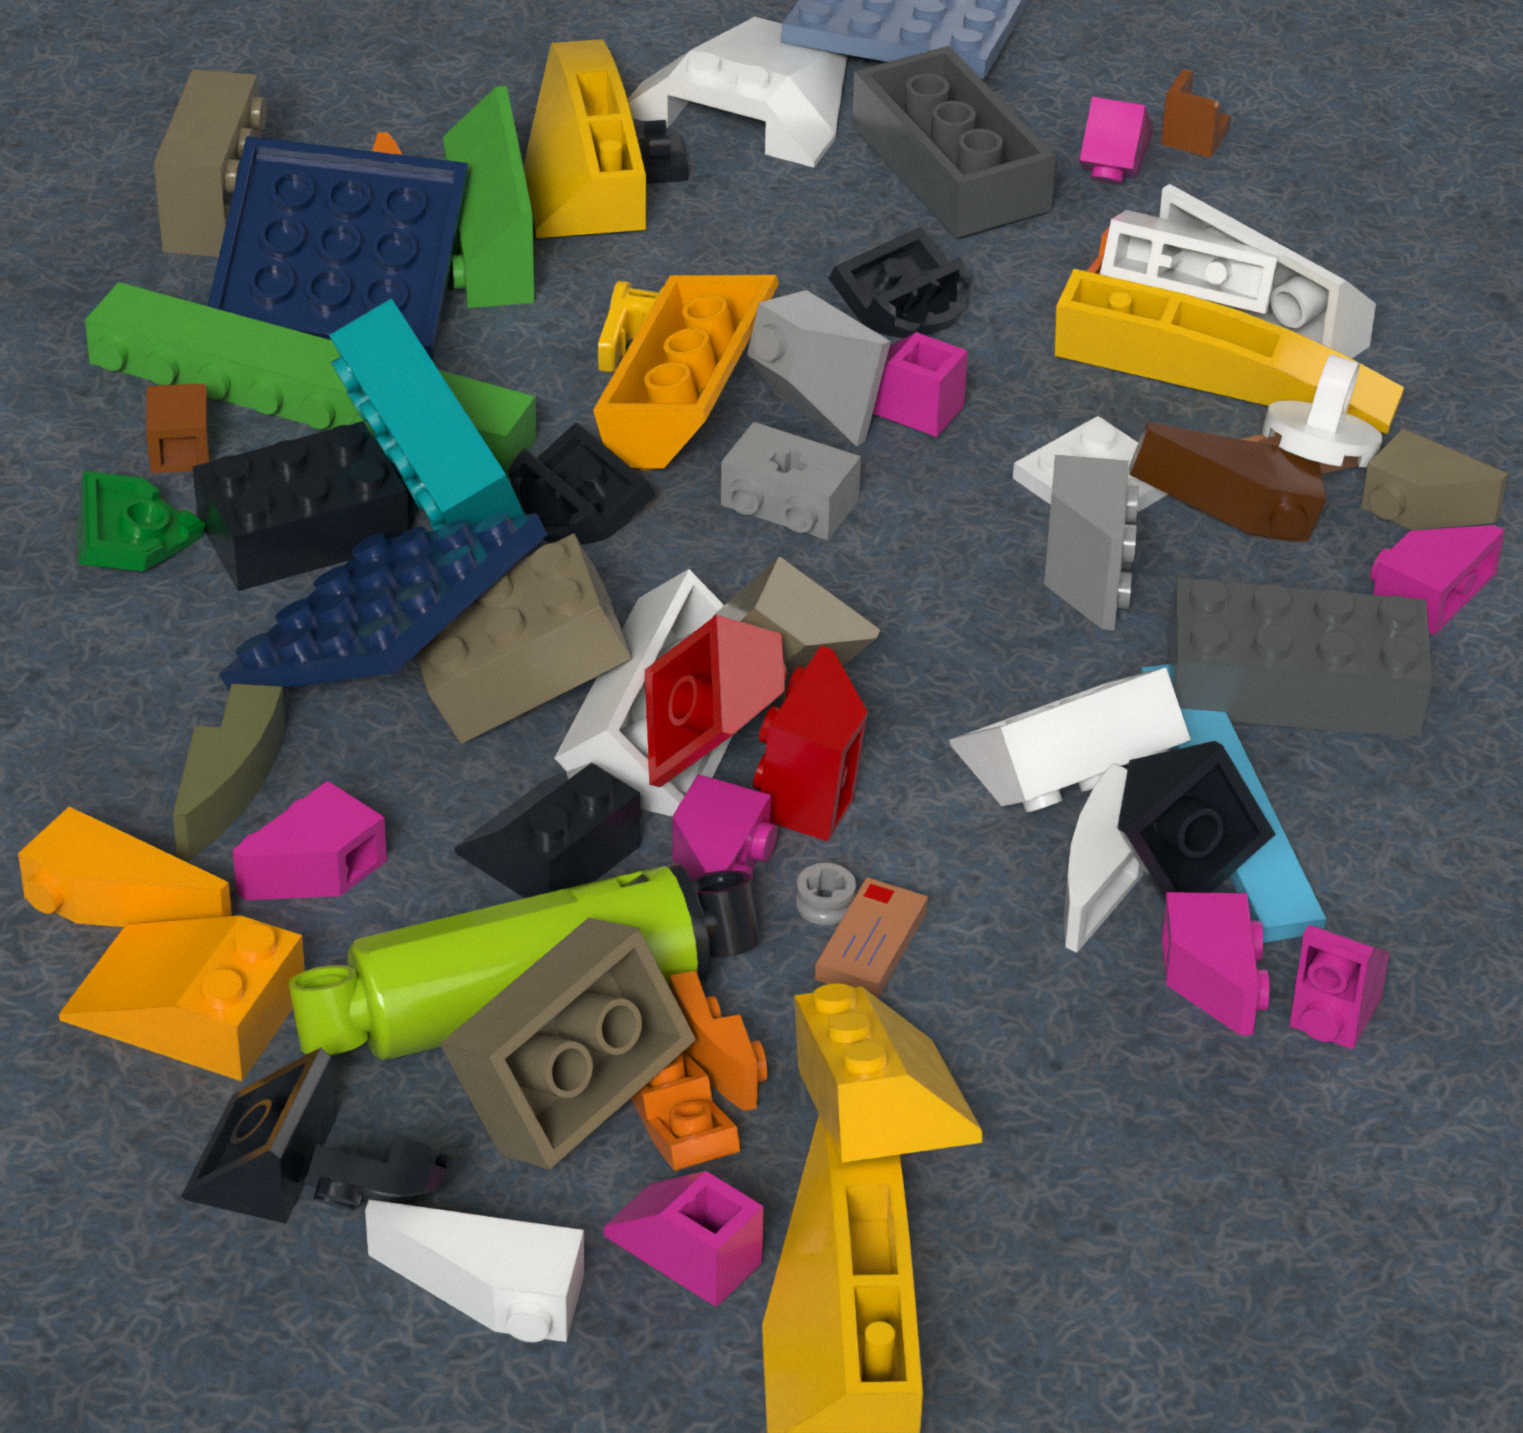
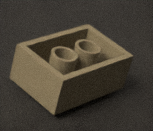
[154,69,267,257]
[416,533,632,744]
[440,918,696,1170]

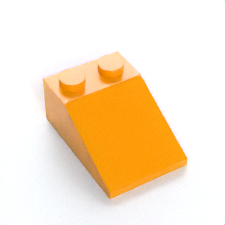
[59,915,305,1081]

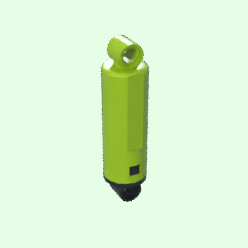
[289,862,760,1060]

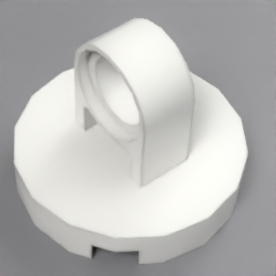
[1262,354,1382,467]

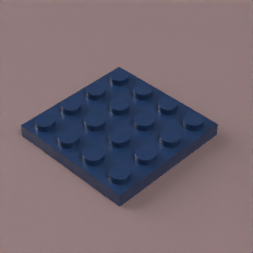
[208,136,469,360]
[219,513,548,691]

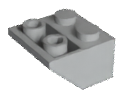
[1044,455,1139,630]

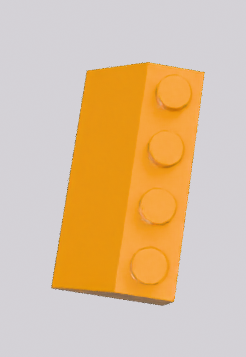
[593,275,779,471]

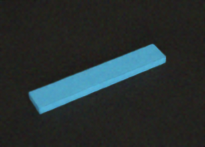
[1140,664,1326,943]

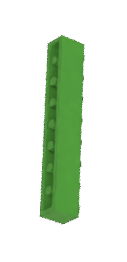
[85,282,537,478]

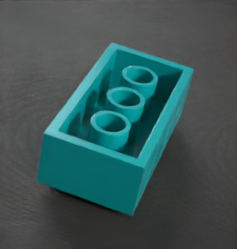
[329,298,525,530]

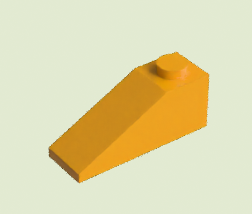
[18,806,232,927]

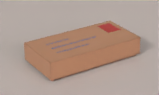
[815,877,928,998]

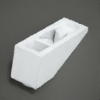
[1100,210,1279,314]
[365,1200,584,1342]

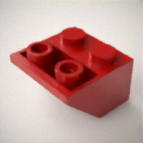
[753,645,868,841]

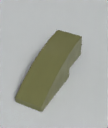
[173,684,286,860]

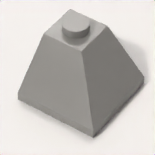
[747,290,891,446]

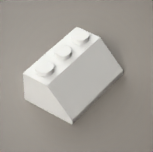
[949,667,1191,812]

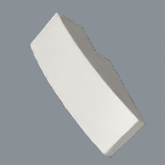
[1063,763,1144,953]

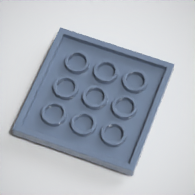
[781,0,1030,79]

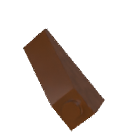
[1128,422,1327,542]

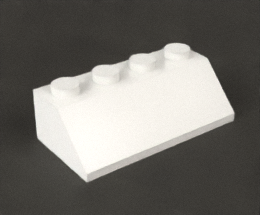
[1159,184,1376,359]
[554,569,733,816]

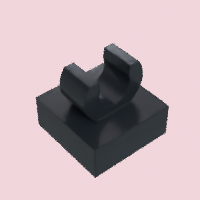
[637,120,688,184]

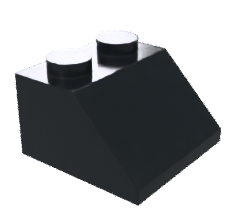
[455,762,640,898]

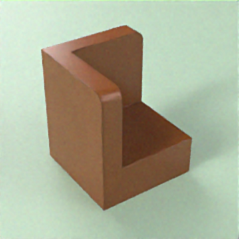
[1161,69,1231,158]
[146,384,210,473]

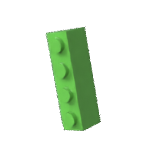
[440,86,534,308]

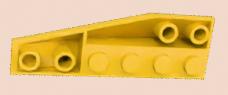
[523,39,646,238]
[1054,269,1404,434]
[762,1115,923,1433]

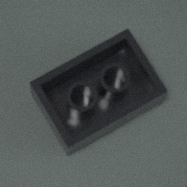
[192,421,409,591]

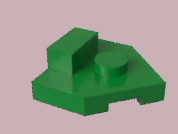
[77,471,206,572]

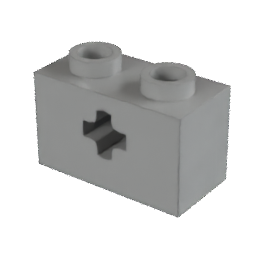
[721,422,861,540]

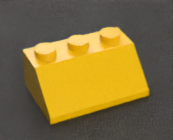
[794,983,982,1163]

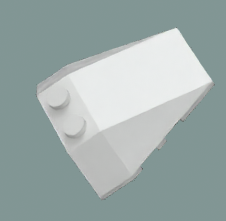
[627,17,848,167]

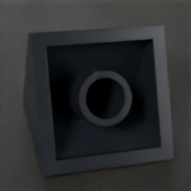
[1117,741,1276,904]
[181,1047,336,1224]

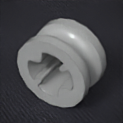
[796,863,856,925]

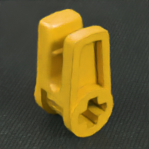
[598,280,663,372]

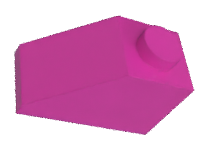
[1079,97,1154,185]
[1370,525,1505,635]

